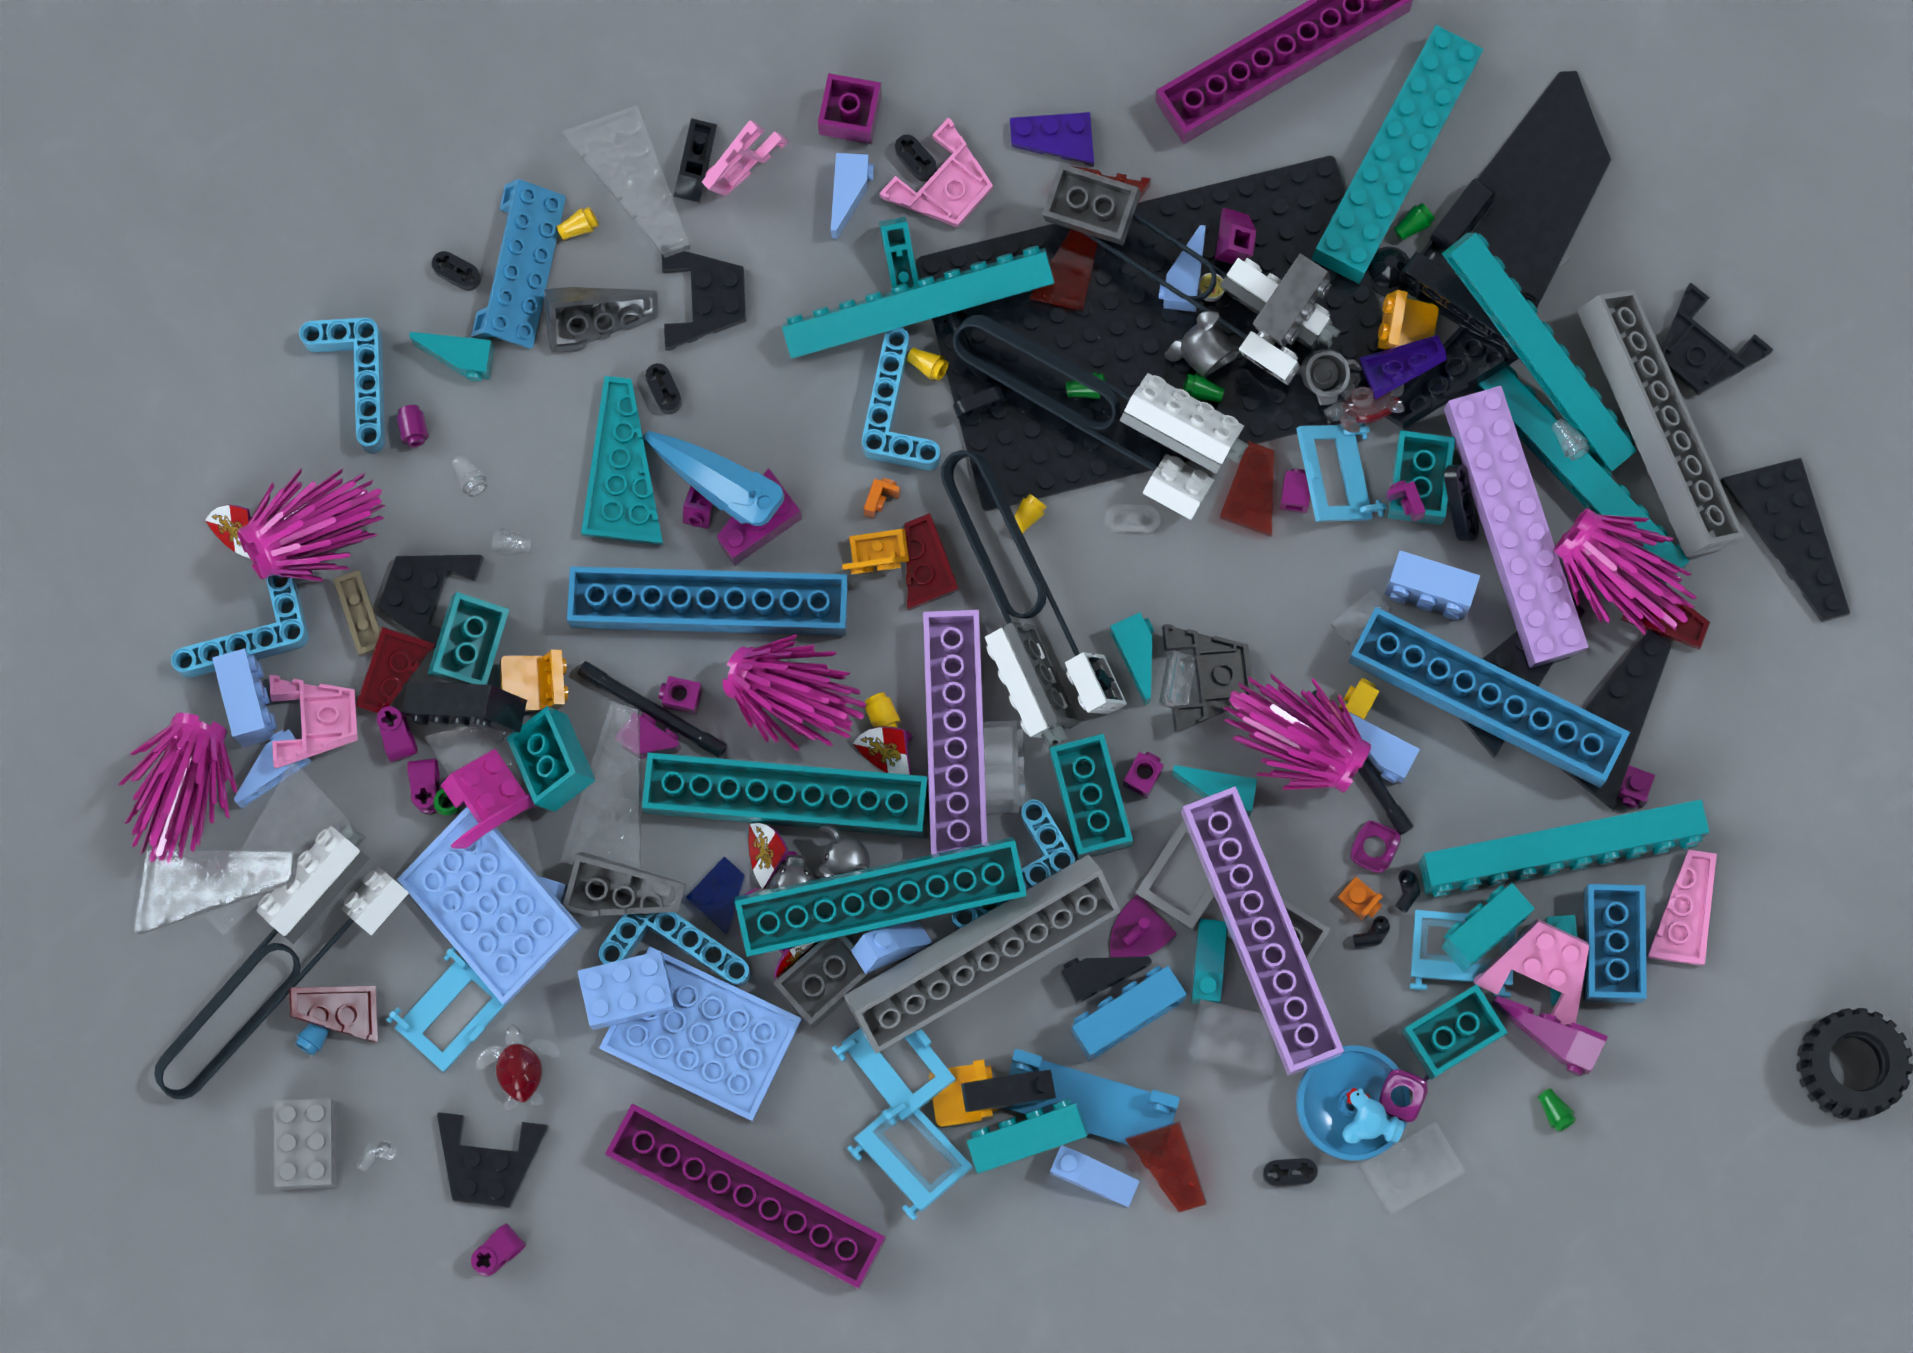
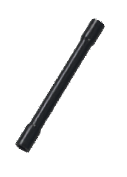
[577,661,728,759]
[1312,690,1414,836]

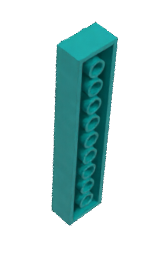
[1311,25,1484,284]
[642,753,928,837]
[1418,799,1710,898]
[735,837,1027,957]

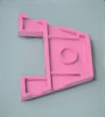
[879,118,993,228]
[702,120,789,196]
[269,675,358,768]
[1474,919,1589,1026]

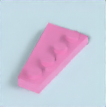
[1646,850,1717,966]

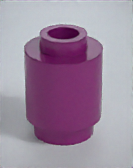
[397,405,429,447]

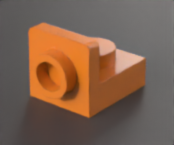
[864,478,901,519]
[1337,877,1383,921]

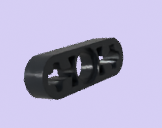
[1444,465,1479,541]

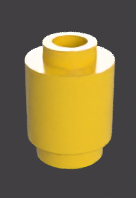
[864,692,901,728]

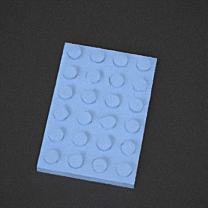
[397,807,582,1005]
[599,946,802,1122]

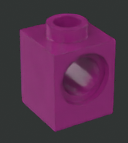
[1279,469,1310,513]
[659,676,703,715]
[1123,752,1164,799]

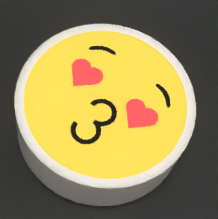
[1198,273,1224,302]

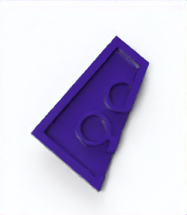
[1010,112,1094,167]
[1359,335,1447,400]

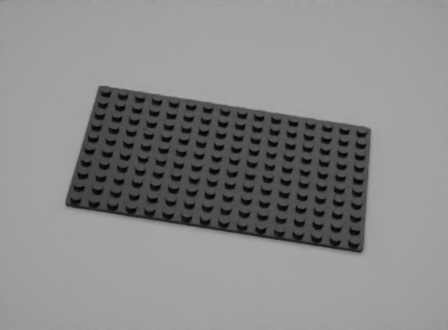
[917,156,1402,511]

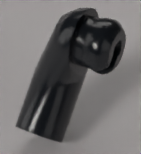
[1395,869,1420,913]
[1353,916,1390,948]

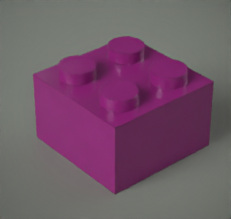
[817,73,882,144]

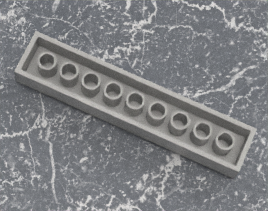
[1577,290,1744,558]
[844,855,1121,1054]

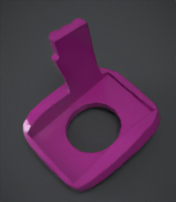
[1350,820,1401,873]
[1379,1069,1429,1122]

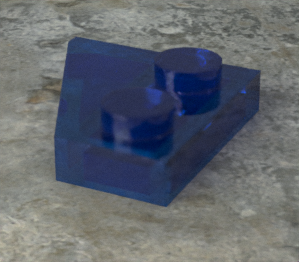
[686,856,746,934]

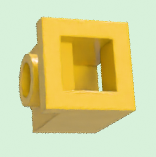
[1339,678,1379,720]

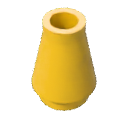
[557,207,599,240]
[906,347,949,381]
[1014,494,1047,534]

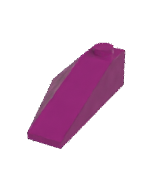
[1492,996,1608,1076]

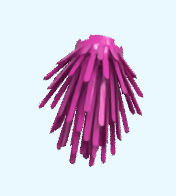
[237,468,386,582]
[1553,508,1697,635]
[723,634,866,751]
[1223,673,1372,793]
[118,713,237,864]

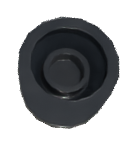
[1368,246,1410,297]

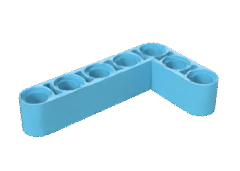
[299,318,385,454]
[862,327,941,471]
[171,575,309,678]
[952,800,1075,930]
[599,912,751,986]

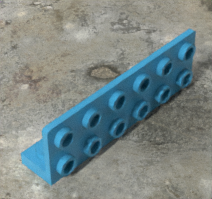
[471,179,566,349]
[1004,1049,1180,1155]

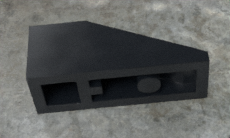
[673,118,717,203]
[1061,956,1152,1005]
[961,1070,1056,1112]

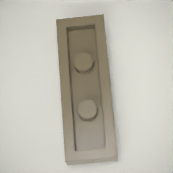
[333,570,380,657]

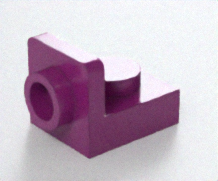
[1386,481,1426,522]
[682,486,714,529]
[1617,765,1655,809]

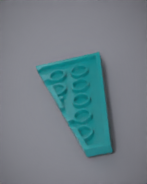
[581,376,664,546]

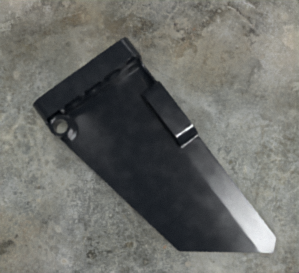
[1399,71,1611,348]

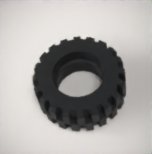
[1796,1008,1913,1120]

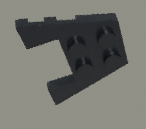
[661,246,746,350]
[1661,282,1774,395]
[378,555,484,649]
[1162,624,1254,733]
[437,1112,549,1208]

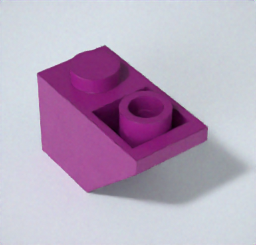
[1215,208,1256,265]
[615,711,681,759]

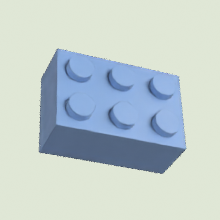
[1385,551,1480,620]
[212,648,277,748]
[577,951,676,1030]

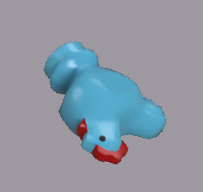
[1342,1088,1404,1144]

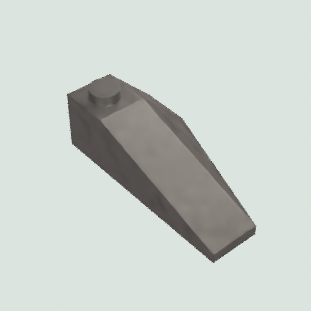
[544,287,658,352]
[563,852,686,917]

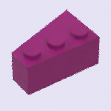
[717,467,802,566]

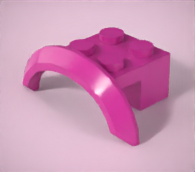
[441,749,538,849]

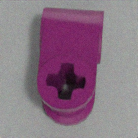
[377,706,418,763]
[407,758,440,814]
[471,1223,526,1276]

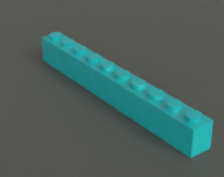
[1442,233,1637,471]
[782,246,1054,359]
[1473,365,1690,584]

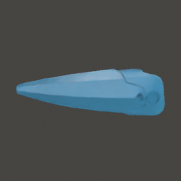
[643,431,785,526]

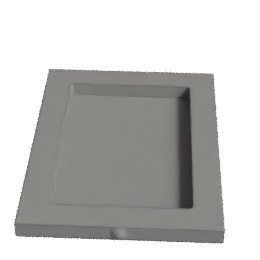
[1135,819,1214,930]

